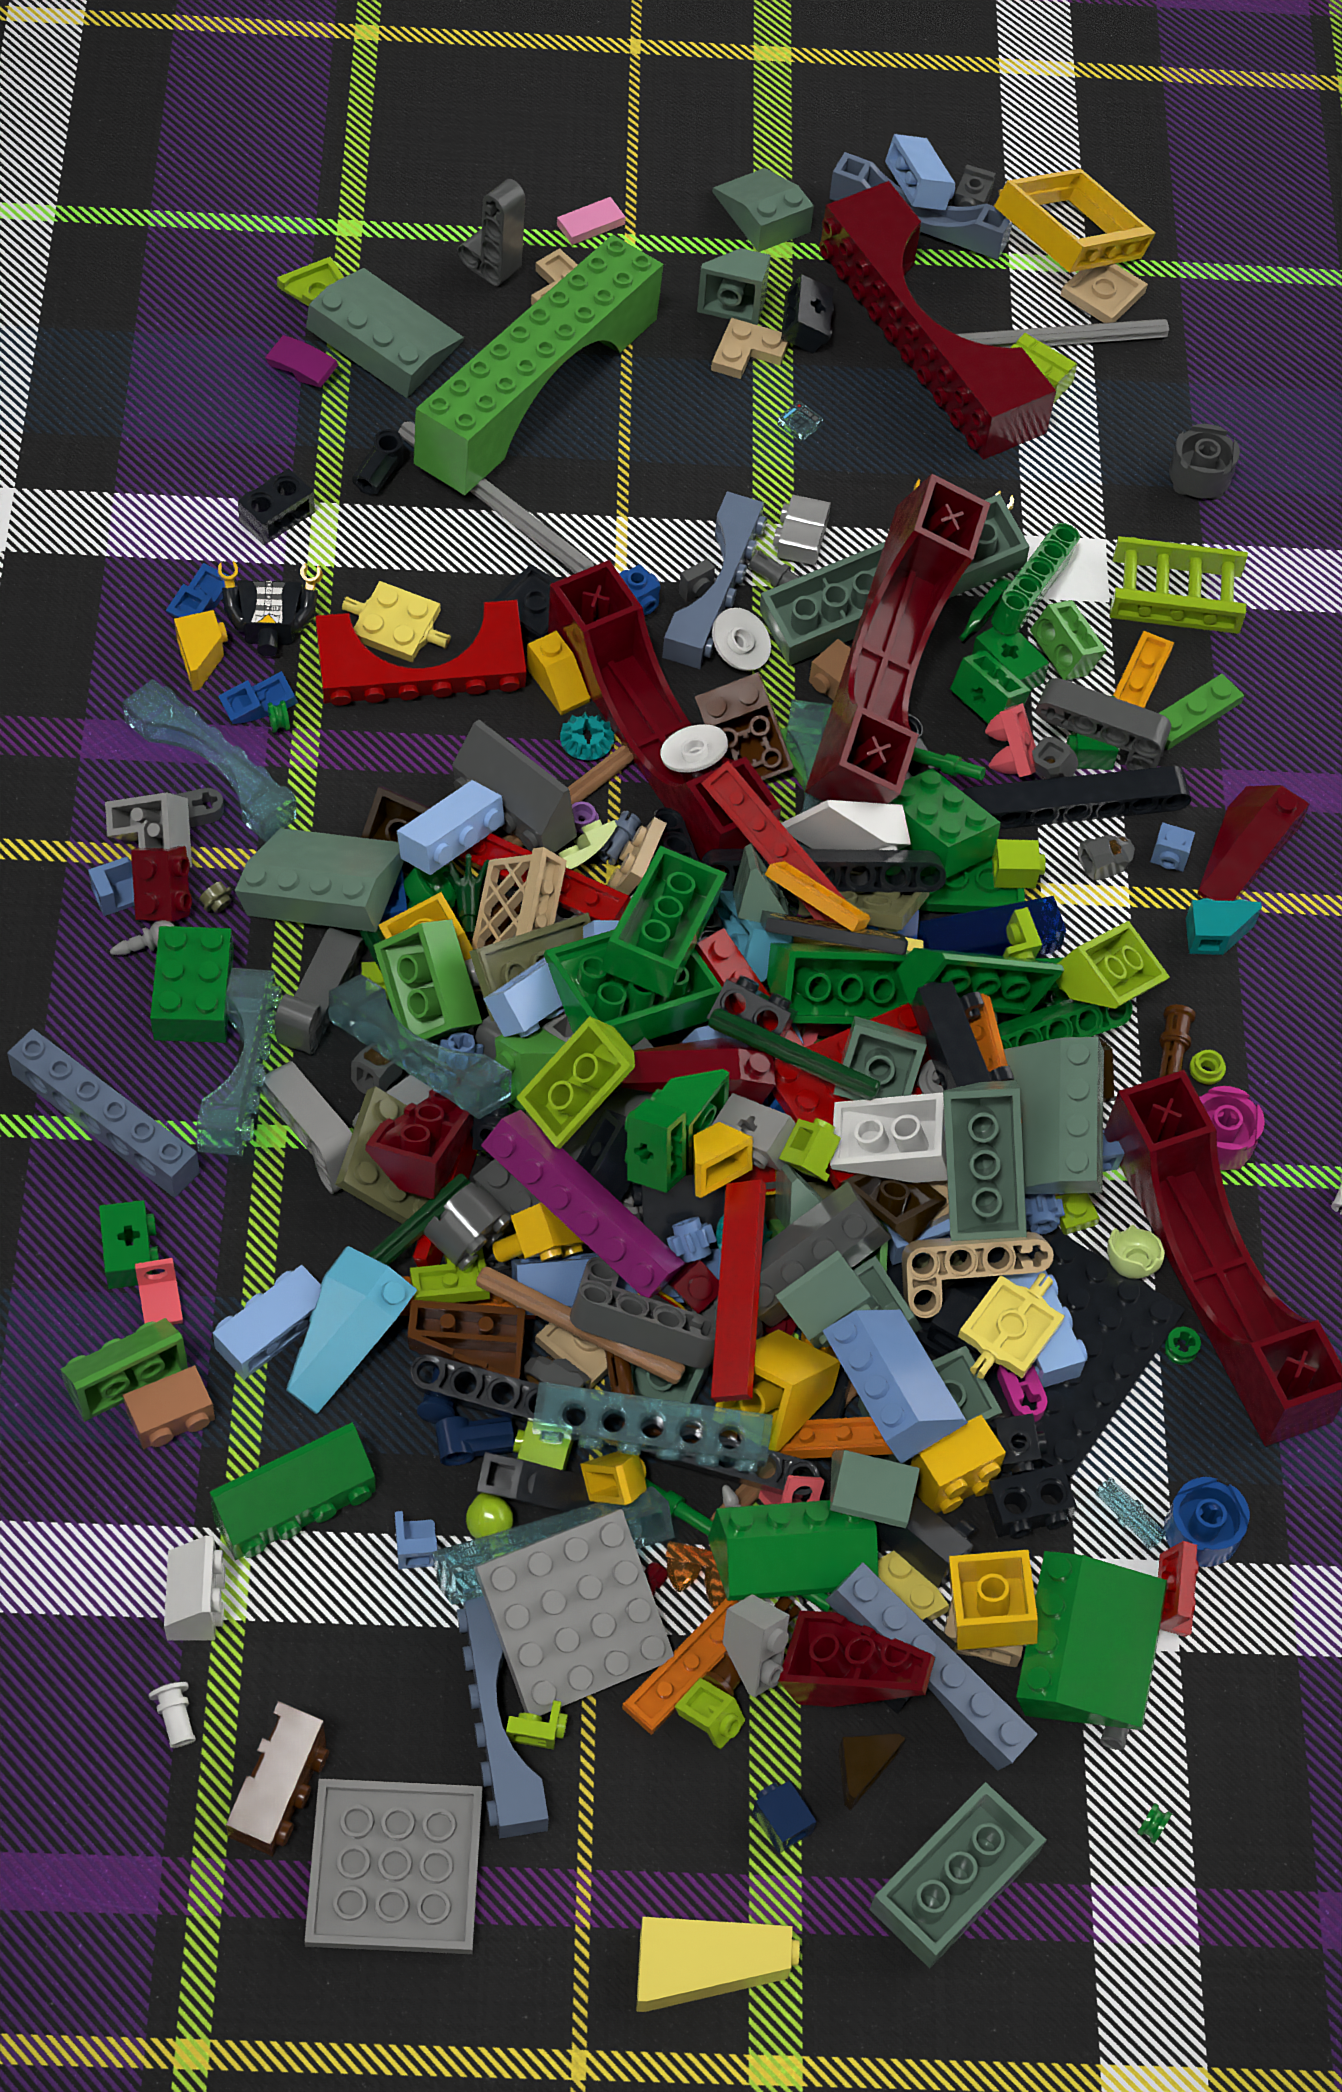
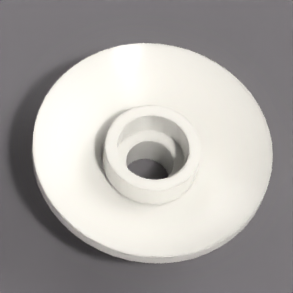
[712,608,771,671]
[660,724,728,772]

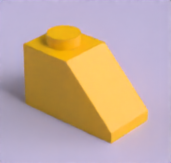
[174,610,228,691]
[527,631,590,715]
[693,1122,753,1198]
[580,1450,647,1505]

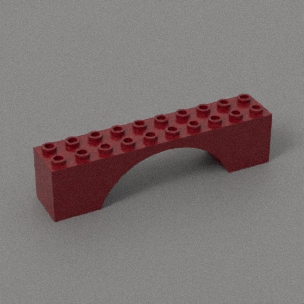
[819,181,1056,460]
[805,474,991,804]
[548,560,781,872]
[1103,1070,1342,1447]

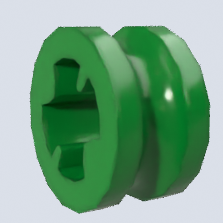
[267,700,290,733]
[1164,1327,1201,1365]
[1137,1803,1172,1844]

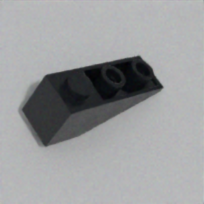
[477,1452,595,1518]

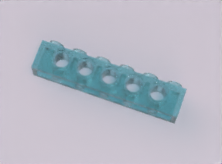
[532,1382,773,1472]
[432,1486,675,1605]

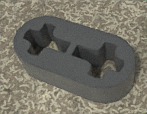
[174,788,224,828]

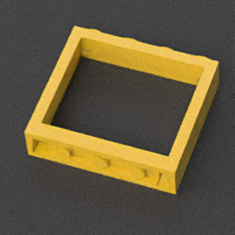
[994,168,1156,273]

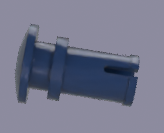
[417,1366,455,1424]

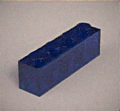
[917,896,1067,956]

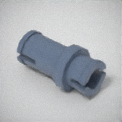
[596,811,641,865]

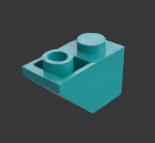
[1186,898,1262,955]

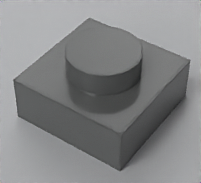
[679,559,715,602]

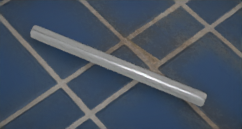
[956,319,1169,348]
[398,422,594,573]

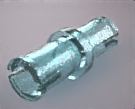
[1095,1477,1167,1550]

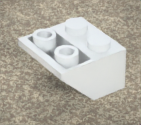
[164,1536,226,1640]

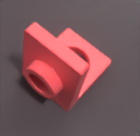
[135,1258,183,1325]
[758,1475,824,1505]

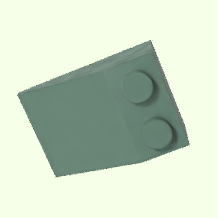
[712,168,814,252]

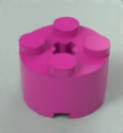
[1199,1086,1264,1170]

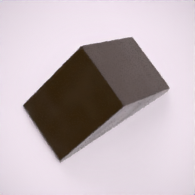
[838,1734,905,1811]

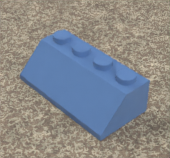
[822,1309,968,1464]

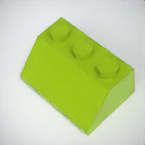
[1056,921,1170,1009]
[516,1016,635,1149]

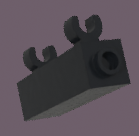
[911,981,1014,1090]
[874,1460,977,1589]

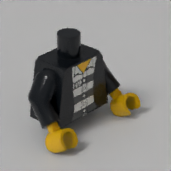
[218,561,323,657]

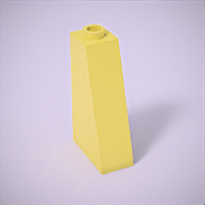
[636,1917,800,2012]

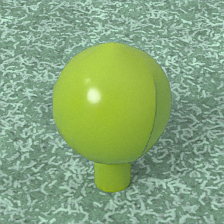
[466,1493,513,1557]

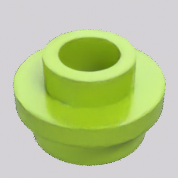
[1189,1050,1226,1085]

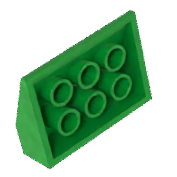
[544,929,722,1046]
[1016,1551,1168,1731]

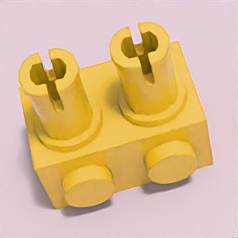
[492,1203,586,1262]

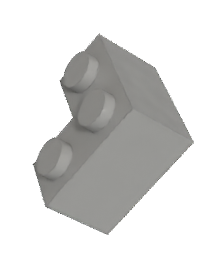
[105,792,192,868]

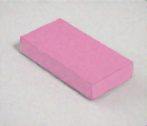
[557,197,626,245]

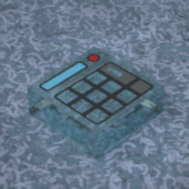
[777,401,823,442]

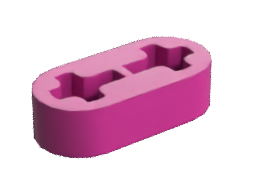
[997,1364,1048,1422]

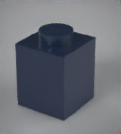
[752,1780,816,1854]

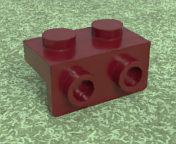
[131,846,192,921]

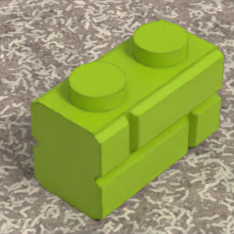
[1010,333,1077,403]

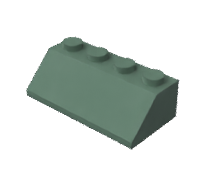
[943,1080,1027,1241]

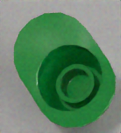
[403,861,460,909]

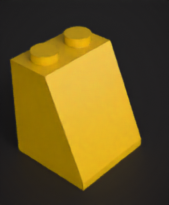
[712,1329,841,1452]

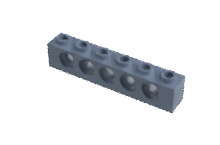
[7,1029,200,1198]

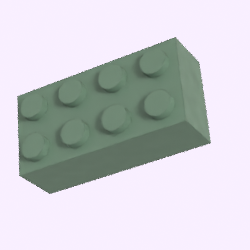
[869,1782,1047,1968]

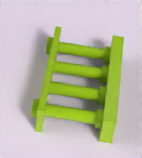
[1109,536,1248,634]

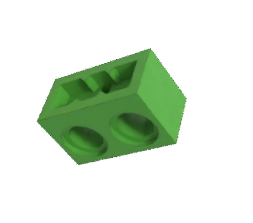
[1030,600,1107,680]

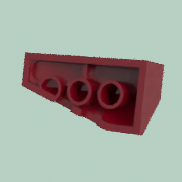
[1197,785,1310,901]
[620,1038,776,1104]
[365,1072,491,1199]
[778,1610,935,1707]

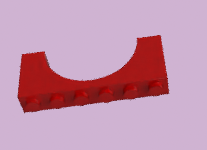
[315,600,526,705]

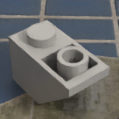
[722,1594,789,1697]

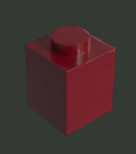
[668,1260,719,1314]

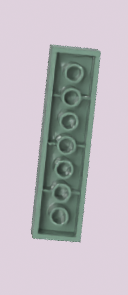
[760,494,1030,666]

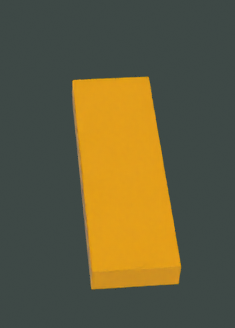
[1113,631,1174,708]
[765,861,871,932]

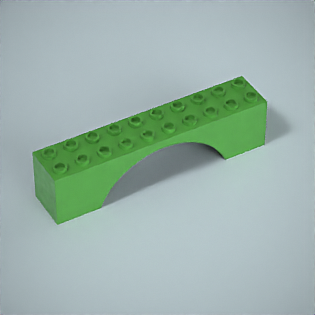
[414,234,663,495]

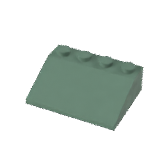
[306,268,464,398]
[235,828,404,932]
[1004,1037,1104,1194]

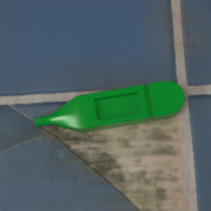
[959,576,1012,641]

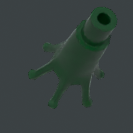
[443,854,489,938]

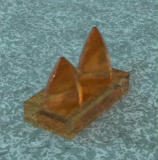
[665,1541,727,1609]

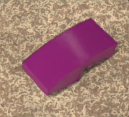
[265,335,339,387]

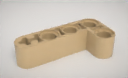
[902,1232,1054,1318]

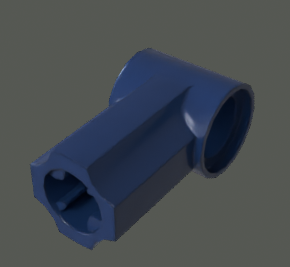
[435,1416,514,1466]

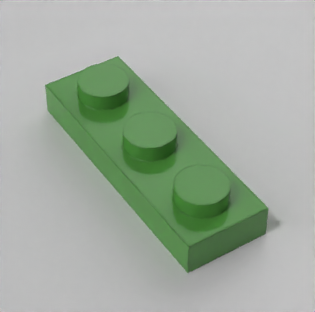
[1159,674,1244,750]

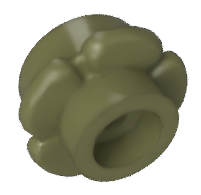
[199,881,232,913]

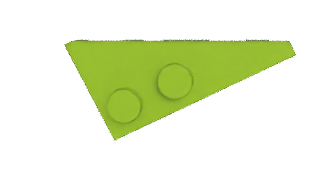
[277,256,344,306]

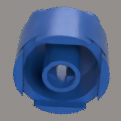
[1164,1477,1250,1567]

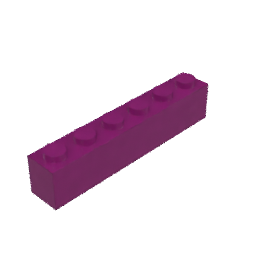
[481,1110,685,1298]

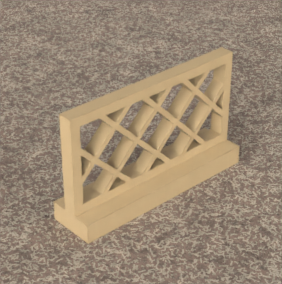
[472,847,567,995]

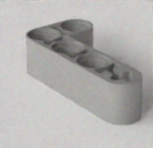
[258,1061,352,1194]

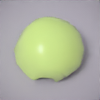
[1107,1225,1165,1279]

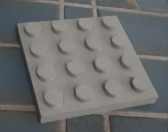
[473,1509,674,1716]
[305,1779,482,1954]

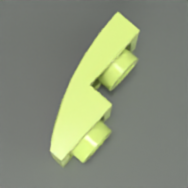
[558,820,617,870]

